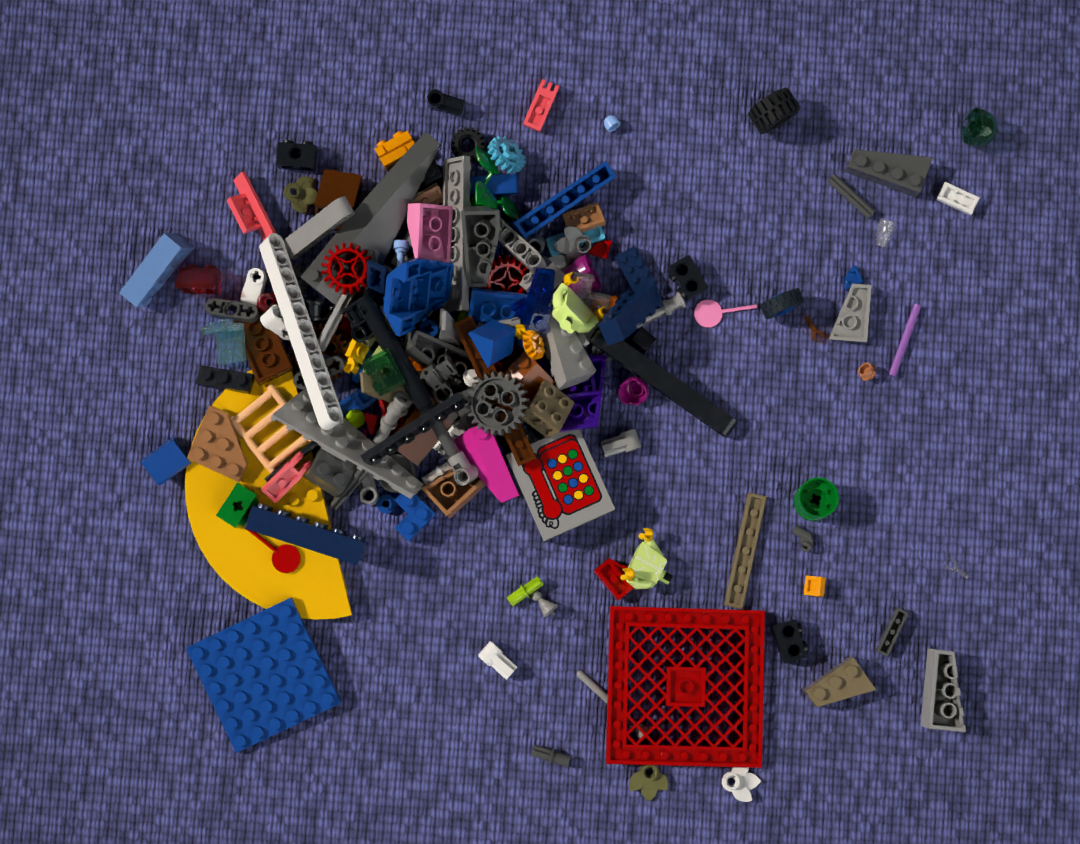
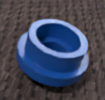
[377,494,396,514]

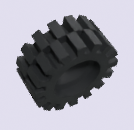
[451,127,485,163]

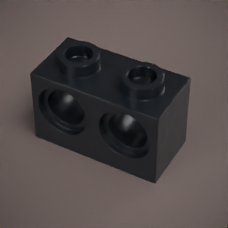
[667,255,708,302]
[771,619,808,663]

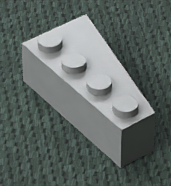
[535,307,596,390]
[920,648,966,732]

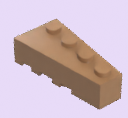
[421,470,486,519]

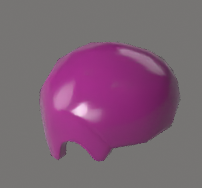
[617,377,649,406]

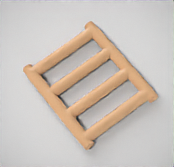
[231,384,311,474]

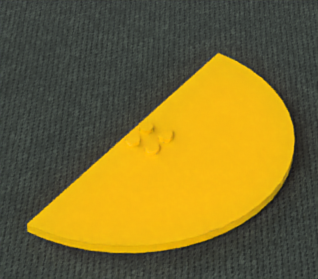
[185,354,352,620]

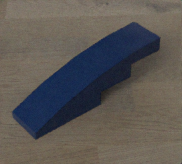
[367,260,390,305]

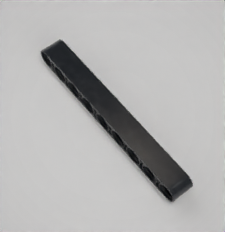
[588,326,738,438]

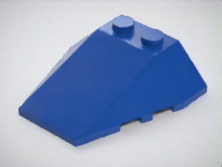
[383,258,454,337]

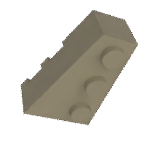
[802,656,876,707]

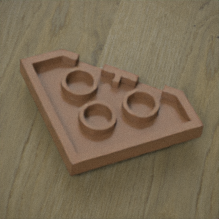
[187,405,248,482]

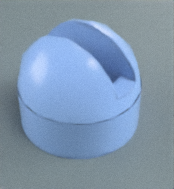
[604,115,620,132]

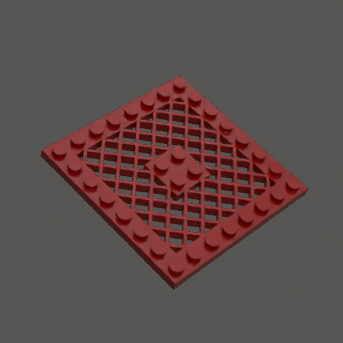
[606,606,765,768]

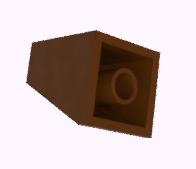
[314,169,362,231]

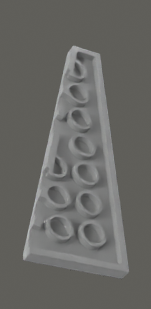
[270,388,424,499]

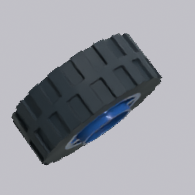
[760,288,805,319]

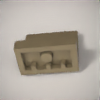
[521,380,574,438]

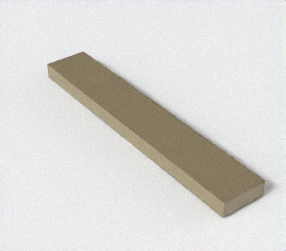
[724,492,767,610]

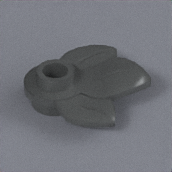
[554,226,591,264]

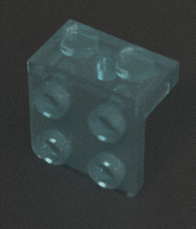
[201,319,246,366]

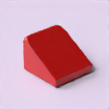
[364,413,380,436]

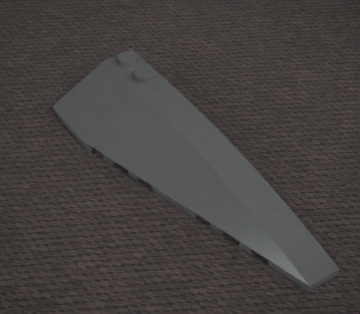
[301,132,441,305]

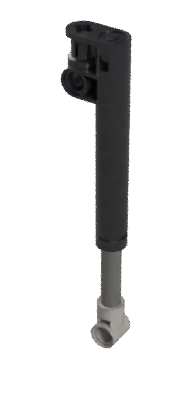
[341,293,478,486]

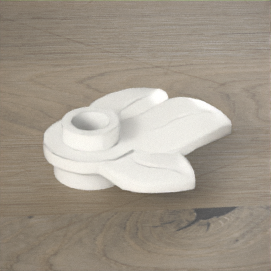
[722,767,761,802]

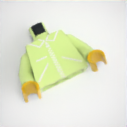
[551,272,605,334]
[621,528,673,589]

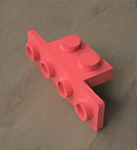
[227,171,276,241]

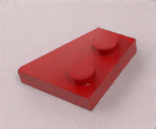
[593,558,633,601]

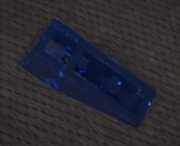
[520,267,555,332]

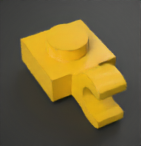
[343,338,369,374]

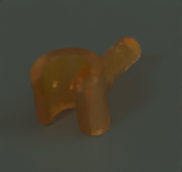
[805,316,824,341]

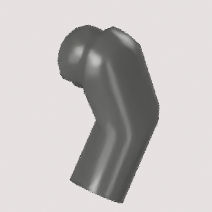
[791,525,814,552]

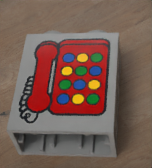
[506,430,615,542]

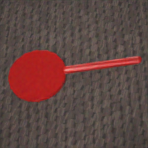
[246,529,301,573]

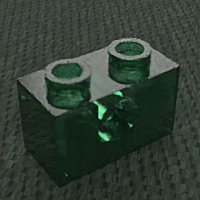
[362,348,406,396]

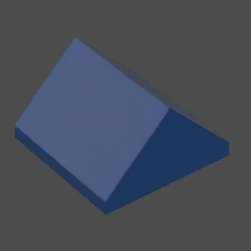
[468,319,516,368]
[141,436,191,486]

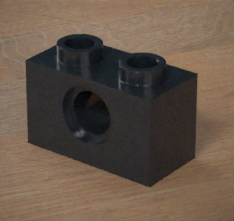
[276,140,318,171]

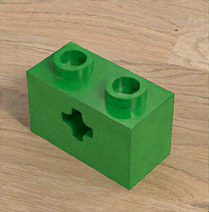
[216,483,260,528]

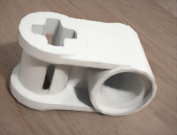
[241,268,267,306]
[260,305,290,340]

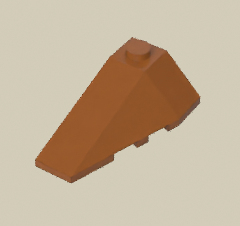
[504,351,556,405]

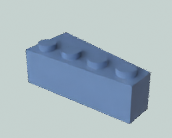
[119,233,195,307]

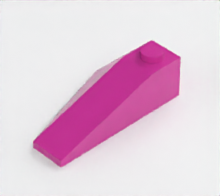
[454,425,519,503]

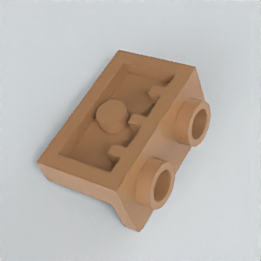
[562,202,606,233]

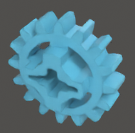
[487,135,526,174]

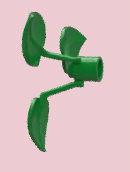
[470,147,521,221]

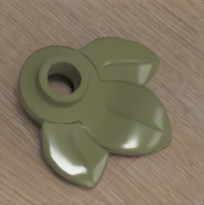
[283,177,318,214]
[629,765,668,801]

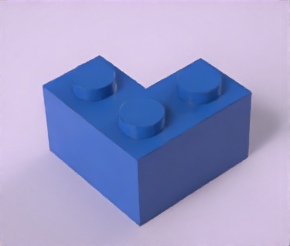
[394,494,437,542]

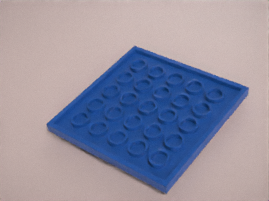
[186,597,342,753]

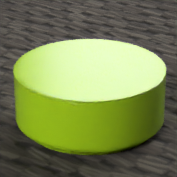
[345,409,365,428]

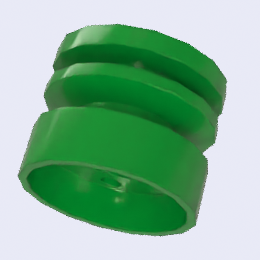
[793,477,839,522]

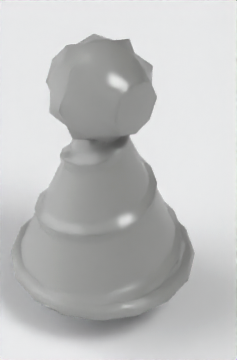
[531,591,558,618]

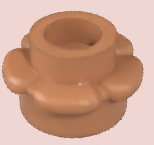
[858,363,876,381]

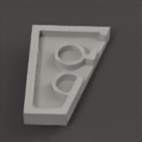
[828,284,872,342]

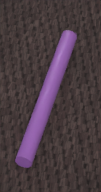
[889,304,921,377]

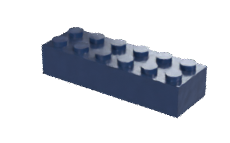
[245,504,369,565]

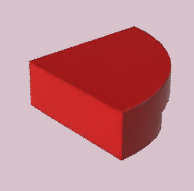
[588,240,612,260]

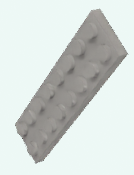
[442,156,471,312]

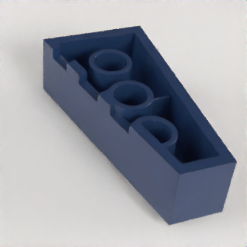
[598,285,664,345]

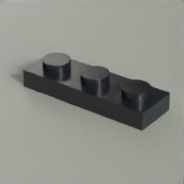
[195,365,255,394]

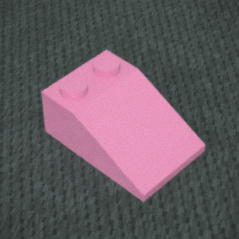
[407,203,453,262]

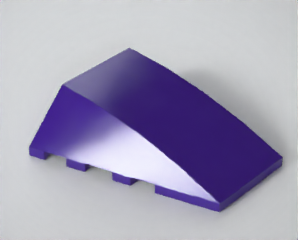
[538,354,607,432]

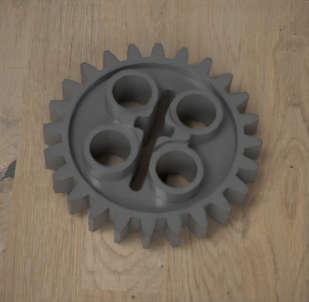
[466,372,529,435]

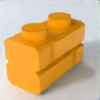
[374,130,414,172]

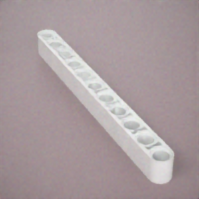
[259,233,343,431]

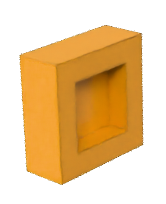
[804,576,826,597]

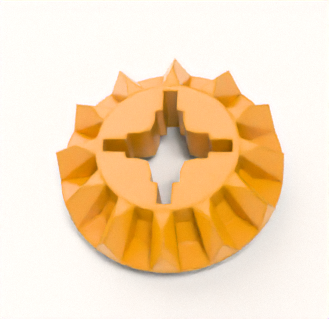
[523,329,545,360]

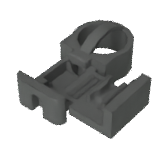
[420,356,458,403]

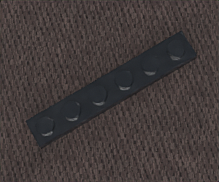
[360,392,468,466]

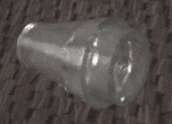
[876,219,896,248]

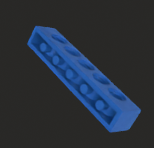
[510,161,617,240]

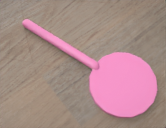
[694,299,758,328]

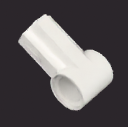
[478,641,517,680]

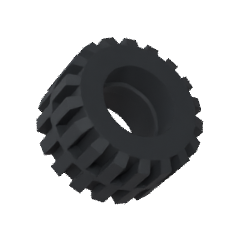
[748,88,801,134]

